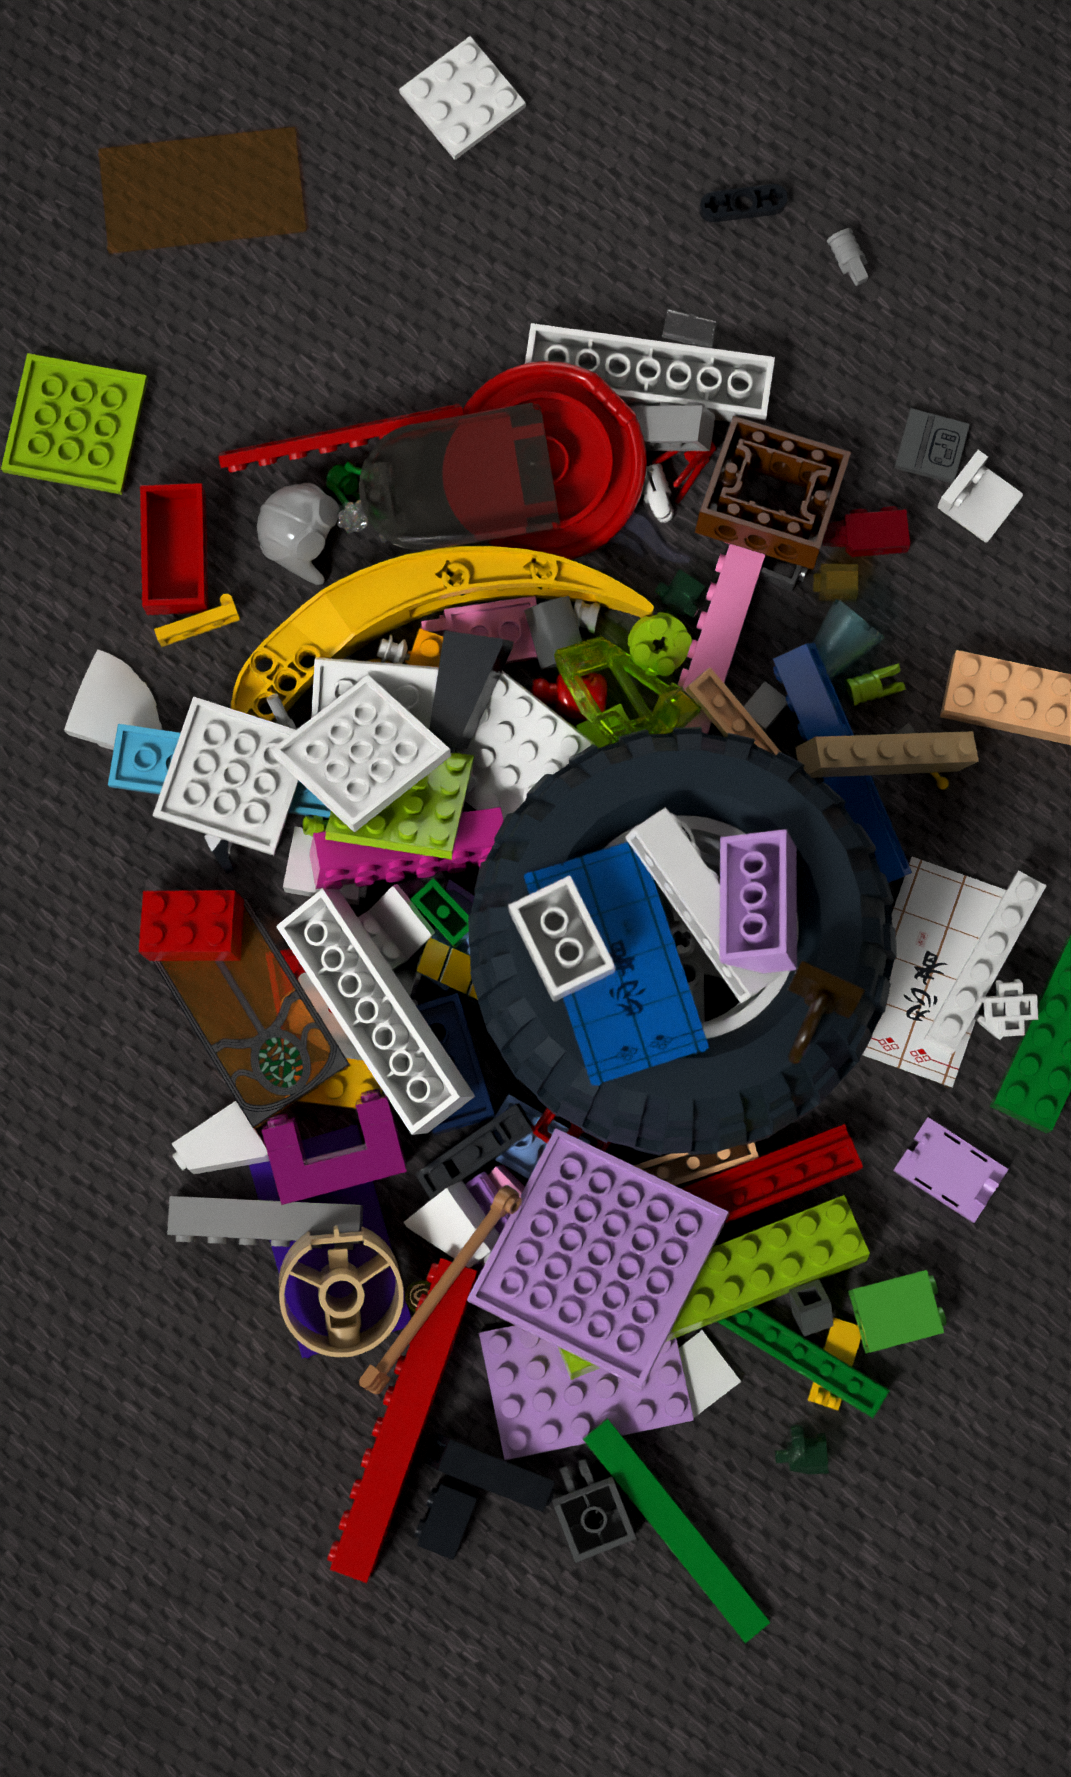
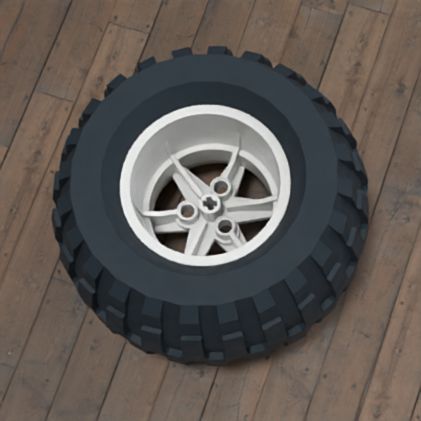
[468,727,897,1156]

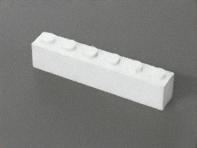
[625,808,782,1003]
[924,870,1046,1055]

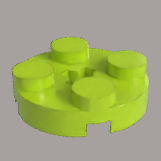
[628,612,692,676]

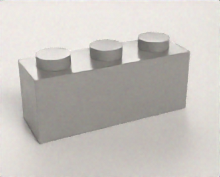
[629,402,715,451]

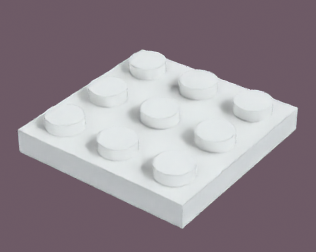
[399,36,526,160]

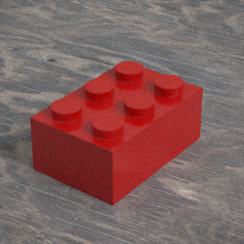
[139,890,244,961]

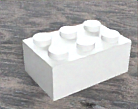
[508,876,615,1002]

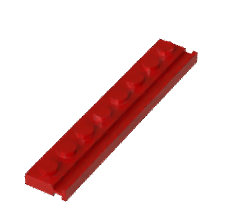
[681,1124,863,1223]

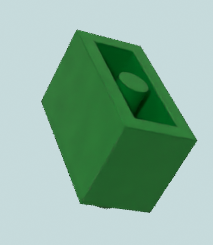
[410,878,469,949]

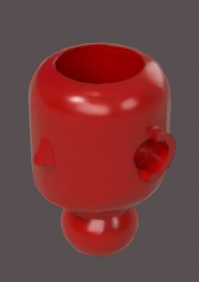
[531,670,607,724]

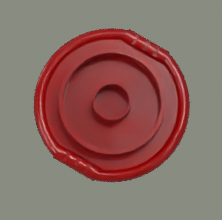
[450,361,647,562]

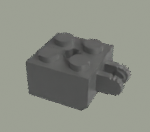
[552,1459,636,1563]

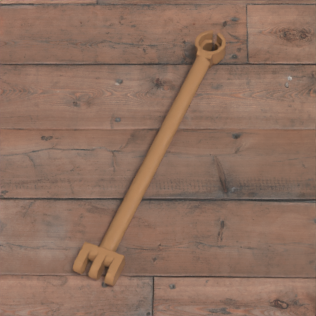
[359,1185,522,1395]

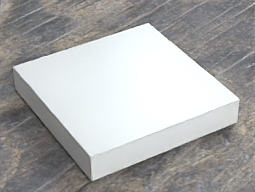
[679,1330,741,1418]

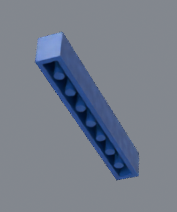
[773,643,912,883]

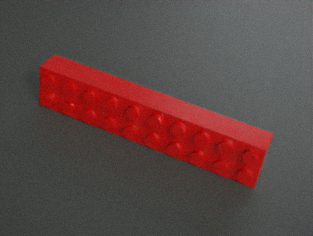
[327,1258,479,1583]

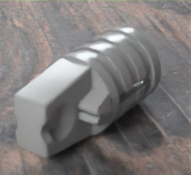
[827,228,868,286]

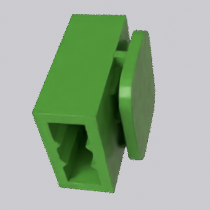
[848,1270,947,1353]

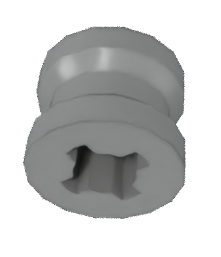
[573,599,601,634]

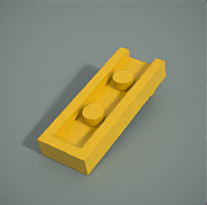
[154,594,240,647]
[807,1317,861,1411]

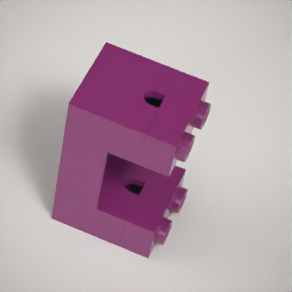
[262,1088,407,1205]

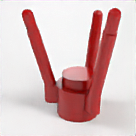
[652,441,716,504]

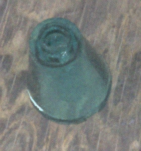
[813,598,884,680]

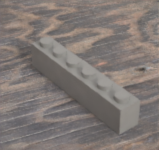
[167,1196,364,1250]

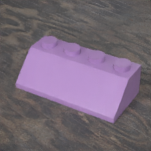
[719,830,797,973]

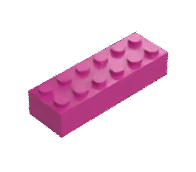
[309,807,504,890]

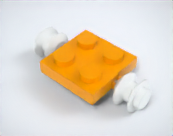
[377,628,444,667]

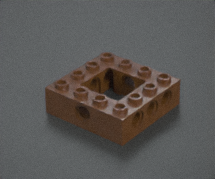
[694,416,851,570]

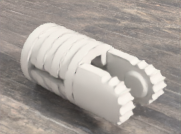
[642,464,674,523]

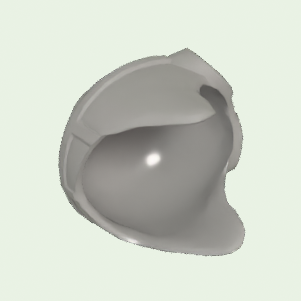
[257,483,356,585]

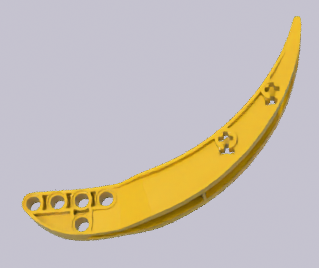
[231,546,654,722]

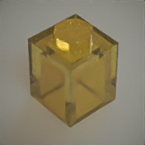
[813,564,858,602]

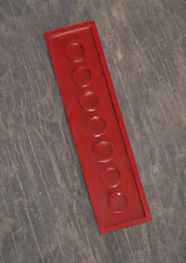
[218,404,464,472]

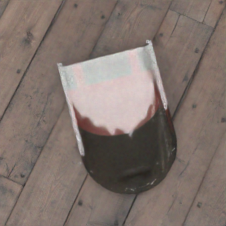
[359,403,561,551]

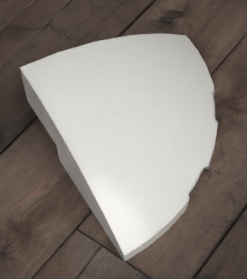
[64,650,162,750]

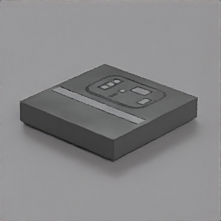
[894,408,970,483]

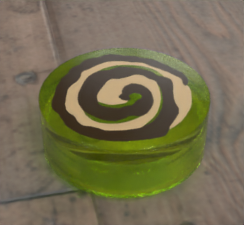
[405,1281,431,1312]

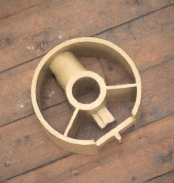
[279,1225,404,1357]

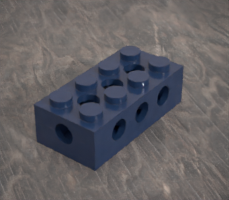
[416,993,495,1136]

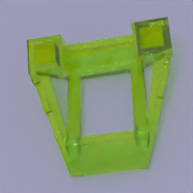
[554,636,702,745]

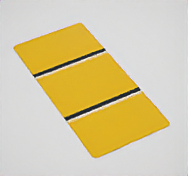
[417,938,478,1000]

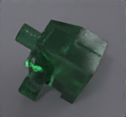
[654,569,708,618]
[775,1425,829,1475]

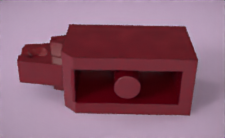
[822,506,910,557]

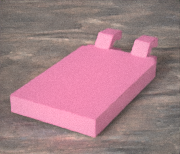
[420,596,538,664]

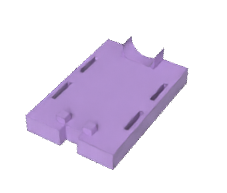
[893,1117,1008,1223]

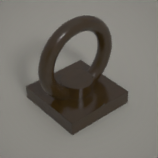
[788,961,864,1064]

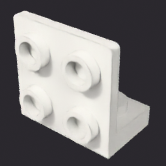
[937,450,1023,542]
[357,884,435,971]

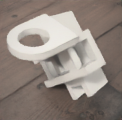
[974,979,1038,1040]

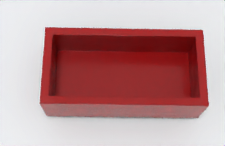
[140,483,209,615]

